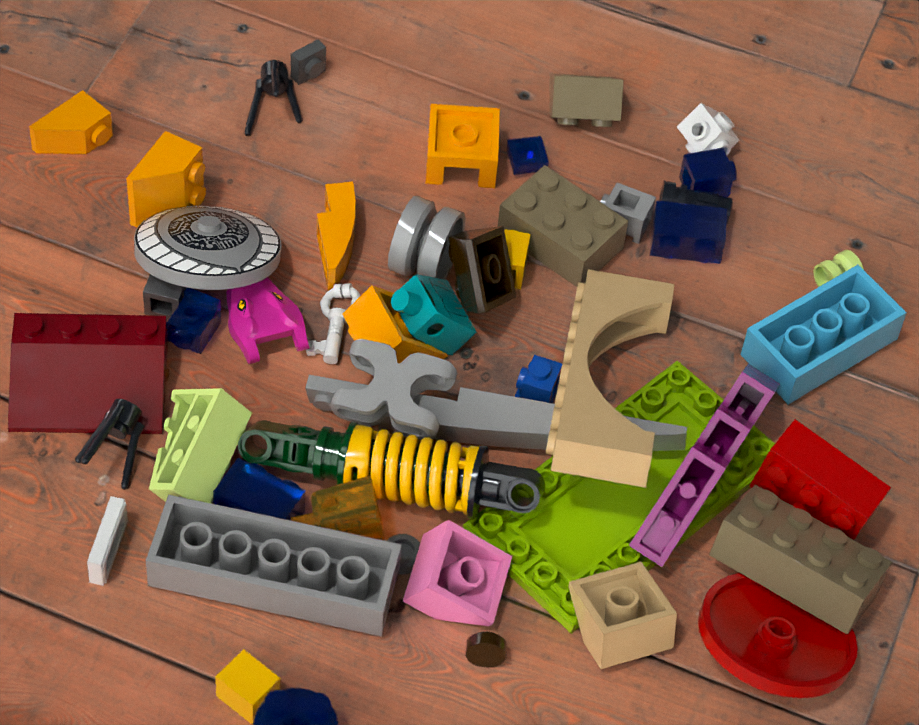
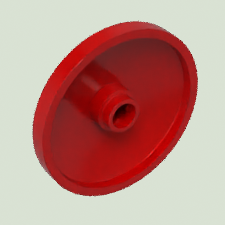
[698,573,858,698]

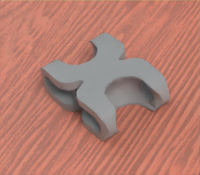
[330,339,458,440]

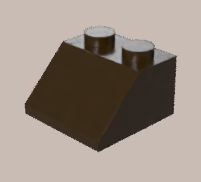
[448,226,516,314]

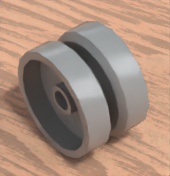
[388,196,466,279]

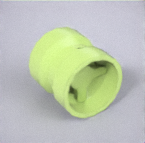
[813,250,864,287]

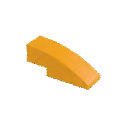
[316,181,356,291]

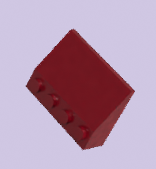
[8,313,168,434]

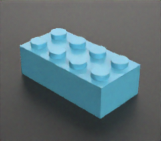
[741,265,907,405]

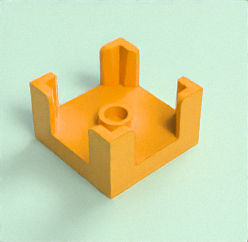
[425,104,500,188]

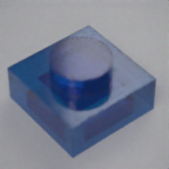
[506,136,549,175]

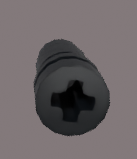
[657,180,733,226]

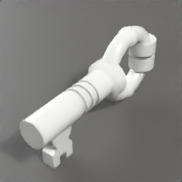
[306,283,361,364]

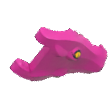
[227,277,310,365]

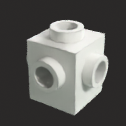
[677,103,739,164]

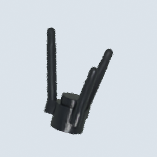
[244,60,303,136]
[75,399,145,489]

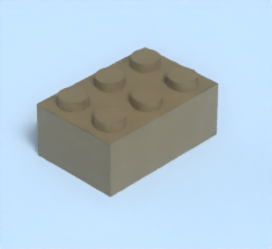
[497,165,628,287]

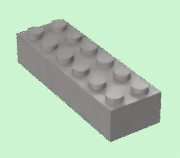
[146,494,402,637]

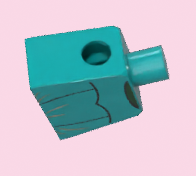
[391,274,477,356]

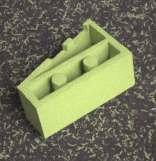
[149,388,252,504]

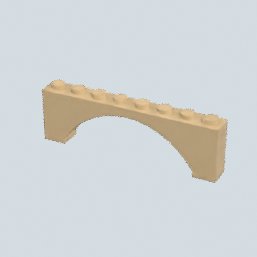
[546,269,674,488]

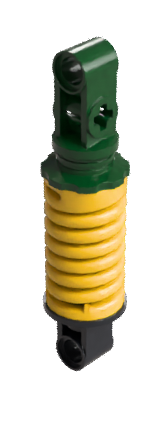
[238,420,545,519]

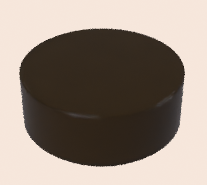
[465,631,507,668]

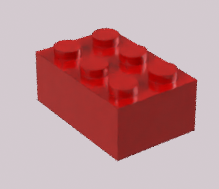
[749,419,891,540]

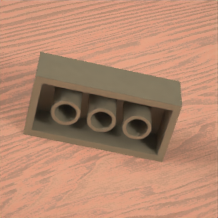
[709,485,892,635]

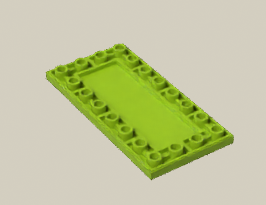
[462,361,775,634]

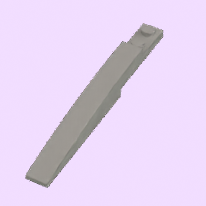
[306,375,687,451]

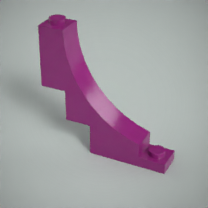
[629,364,780,567]

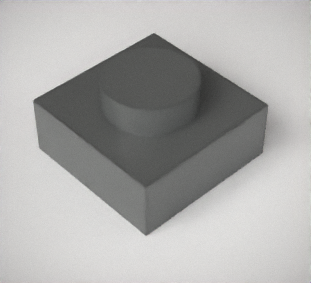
[291,39,326,85]

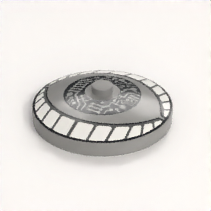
[134,206,281,290]

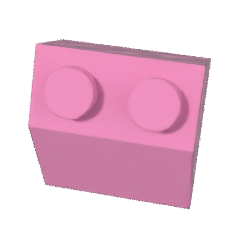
[403,520,512,626]

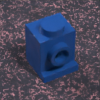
[515,355,562,403]

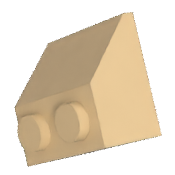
[569,562,677,669]

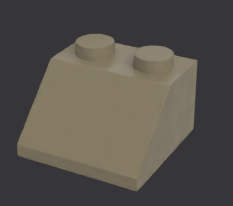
[550,74,624,127]

